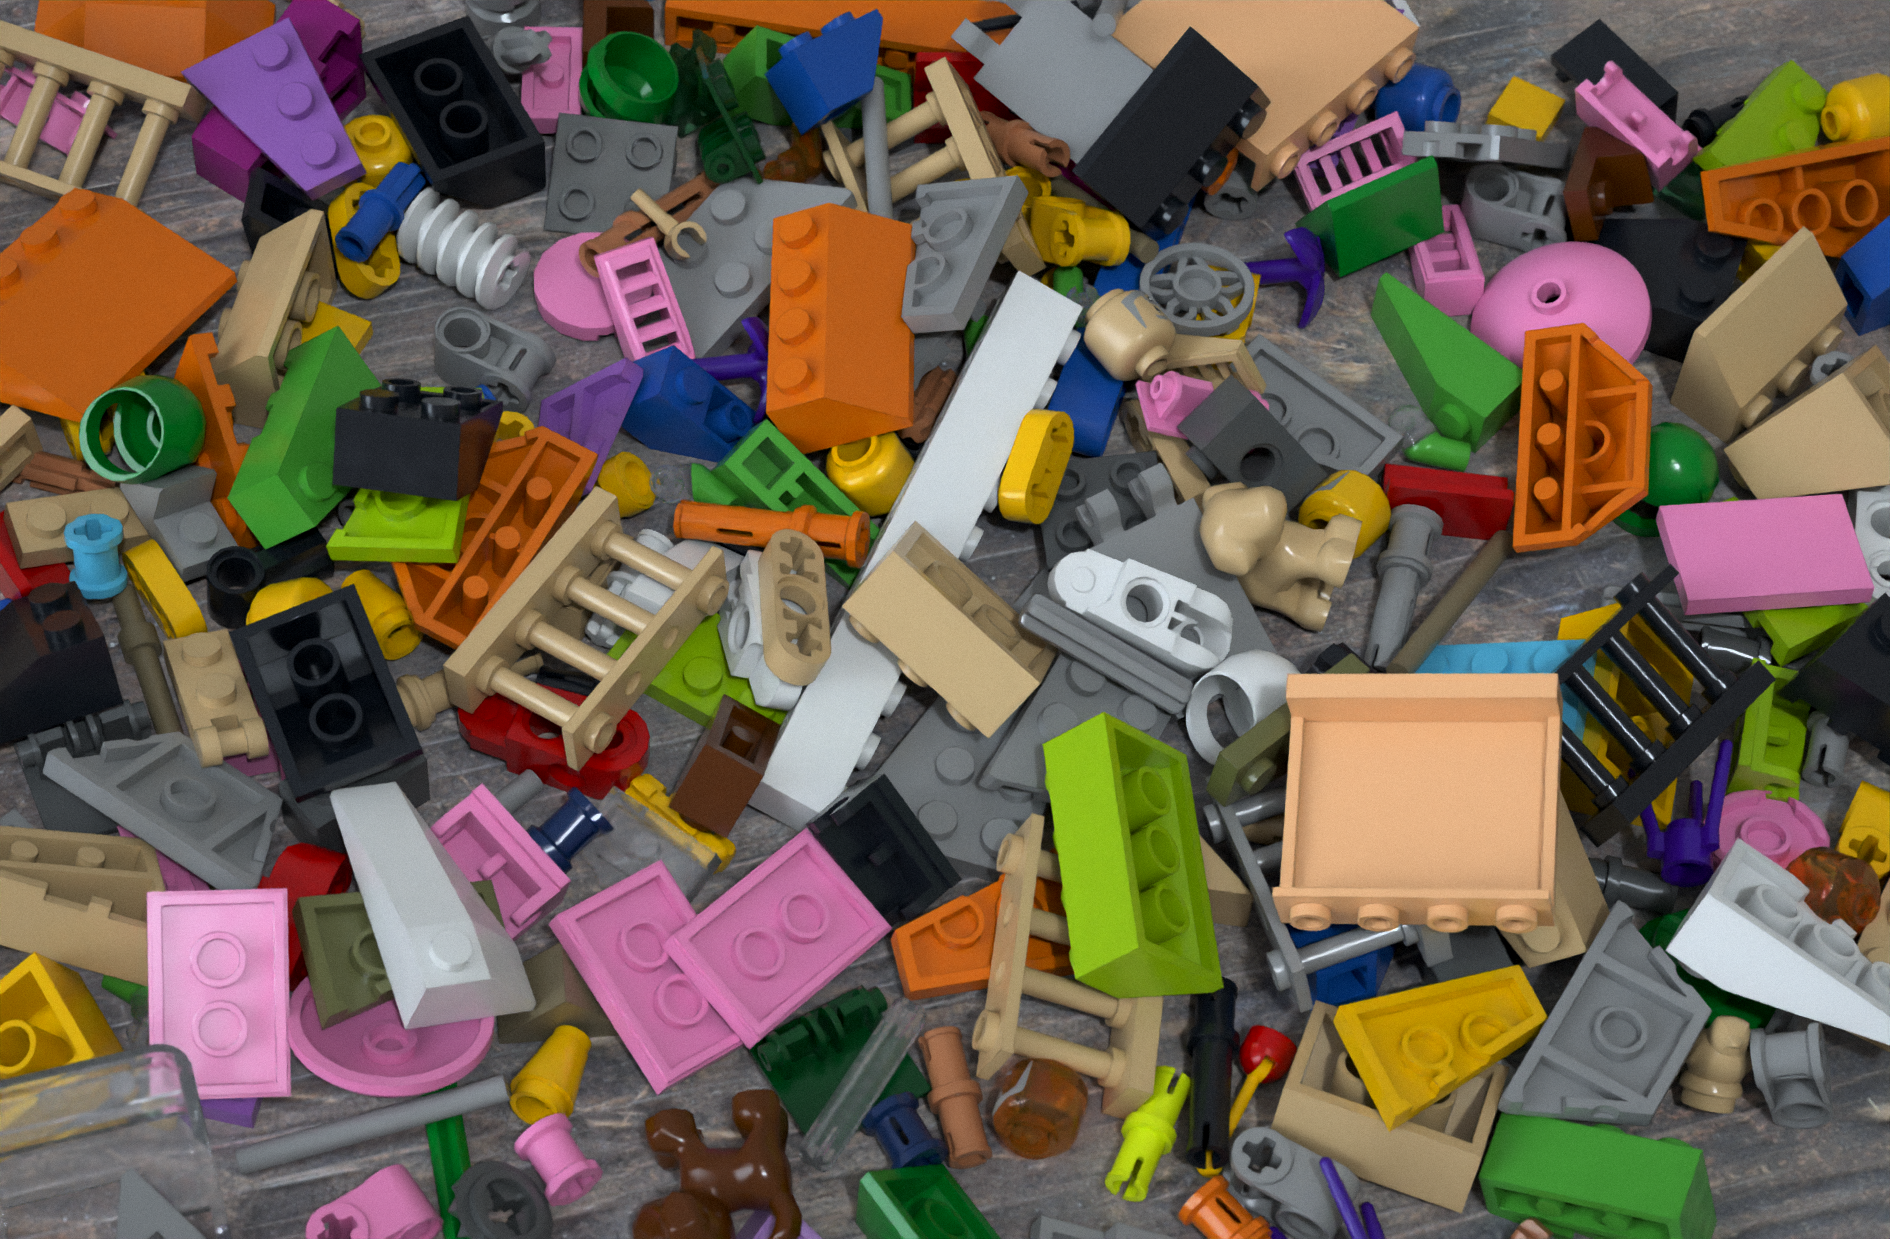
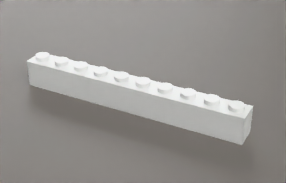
[747,270,1083,836]

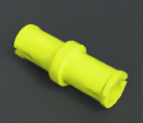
[1104,1066,1191,1202]

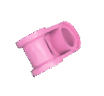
[306,1164,444,1239]

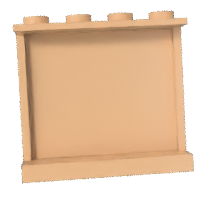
[1111,0,1420,192]
[1272,673,1563,933]

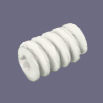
[396,187,531,310]

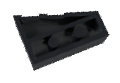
[1777,593,1890,766]

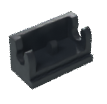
[1551,19,1678,123]
[806,773,962,927]

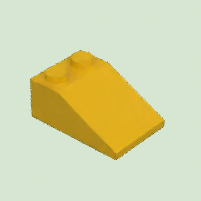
[0,952,138,1161]

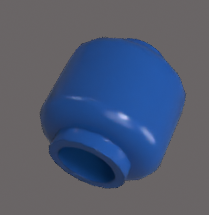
[1370,62,1461,132]

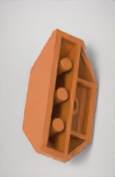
[34,0,276,85]
[1512,323,1653,553]
[390,426,598,650]

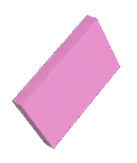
[1656,494,1874,615]
[662,828,893,1050]
[548,860,745,1095]
[146,888,291,1101]

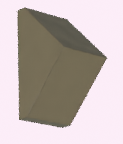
[497,942,619,1044]

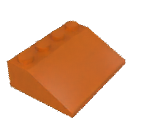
[0,188,237,423]

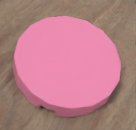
[534,232,654,341]
[1703,789,1830,890]

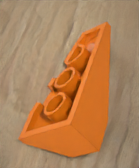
[1700,136,1890,258]

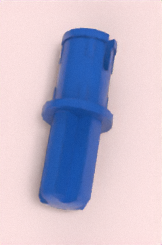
[335,162,426,262]

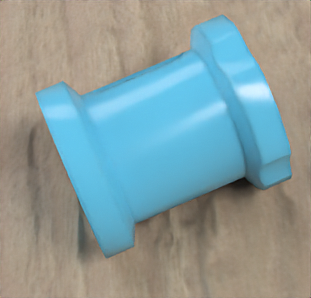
[64,514,128,599]

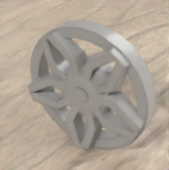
[1139,243,1255,337]

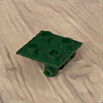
[696,46,767,184]
[746,985,932,1154]

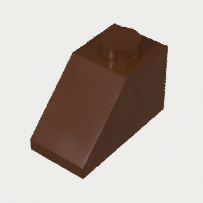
[668,694,781,838]

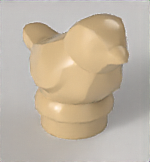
[1679,1015,1752,1114]

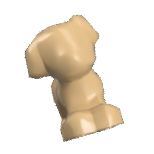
[1199,482,1362,632]

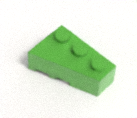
[227,326,382,550]
[1478,1112,1717,1239]

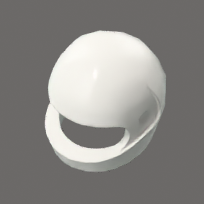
[1186,649,1301,765]

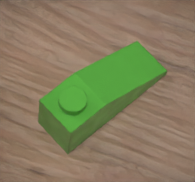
[723,25,911,129]
[1370,272,1523,453]
[710,419,880,590]

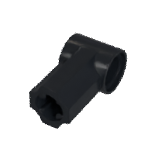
[207,526,335,629]

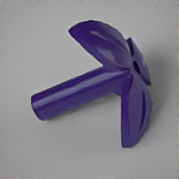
[1244,227,1325,329]
[691,316,769,424]

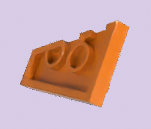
[174,332,261,549]
[891,848,1074,1002]

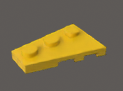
[1333,964,1548,1132]

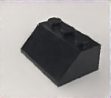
[358,16,546,208]
[1072,26,1271,242]

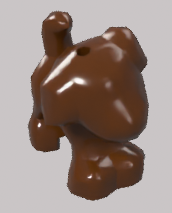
[632,1089,803,1239]

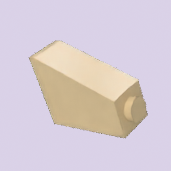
[1723,344,1890,499]

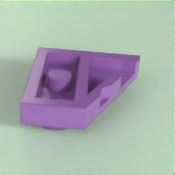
[538,358,644,497]

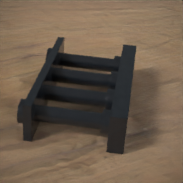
[1551,564,1776,848]

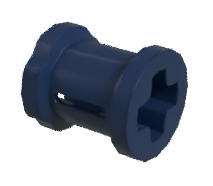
[526,787,614,874]
[861,1091,948,1169]

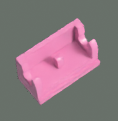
[1575,61,1702,191]
[430,783,571,942]

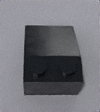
[1545,218,1748,363]
[0,580,124,744]
[229,584,424,804]

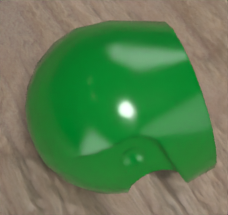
[578,32,679,125]
[79,375,207,485]
[1612,421,1719,537]

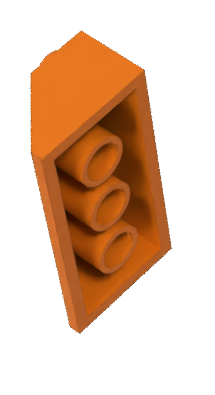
[766,203,916,454]

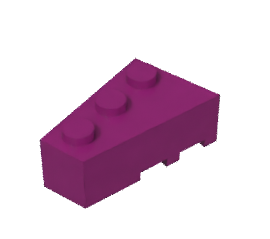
[191,0,367,204]

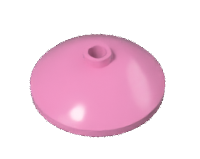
[1470,242,1652,370]
[286,976,494,1098]

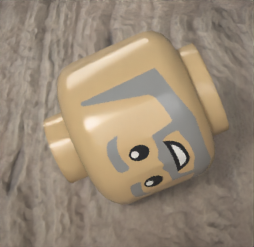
[1083,288,1176,381]

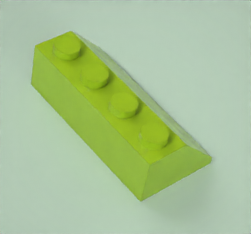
[1043,712,1224,999]

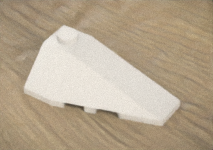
[329,782,536,1030]
[1666,838,1890,1045]

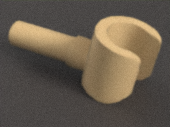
[630,188,707,260]

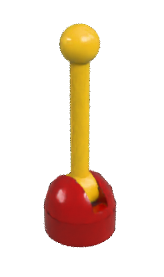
[1196,1025,1298,1178]

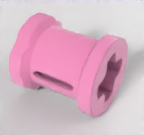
[514,1113,603,1207]

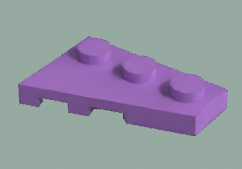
[181,17,367,201]

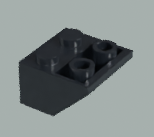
[332,378,503,501]

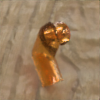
[763,123,823,184]

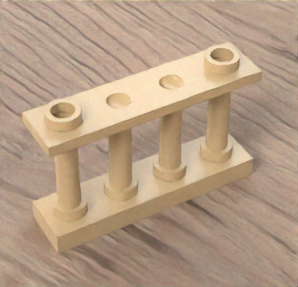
[0,20,208,218]
[821,57,1046,276]
[443,486,729,772]
[972,813,1164,1120]

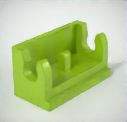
[1725,658,1811,802]

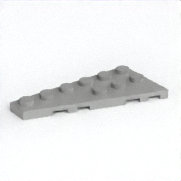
[874,564,1059,883]

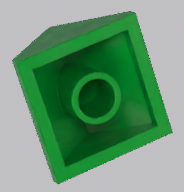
[1295,155,1445,278]
[855,1164,1001,1239]

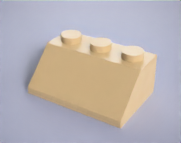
[210,209,338,429]
[1670,226,1848,445]
[842,520,1058,739]
[1271,1000,1510,1213]

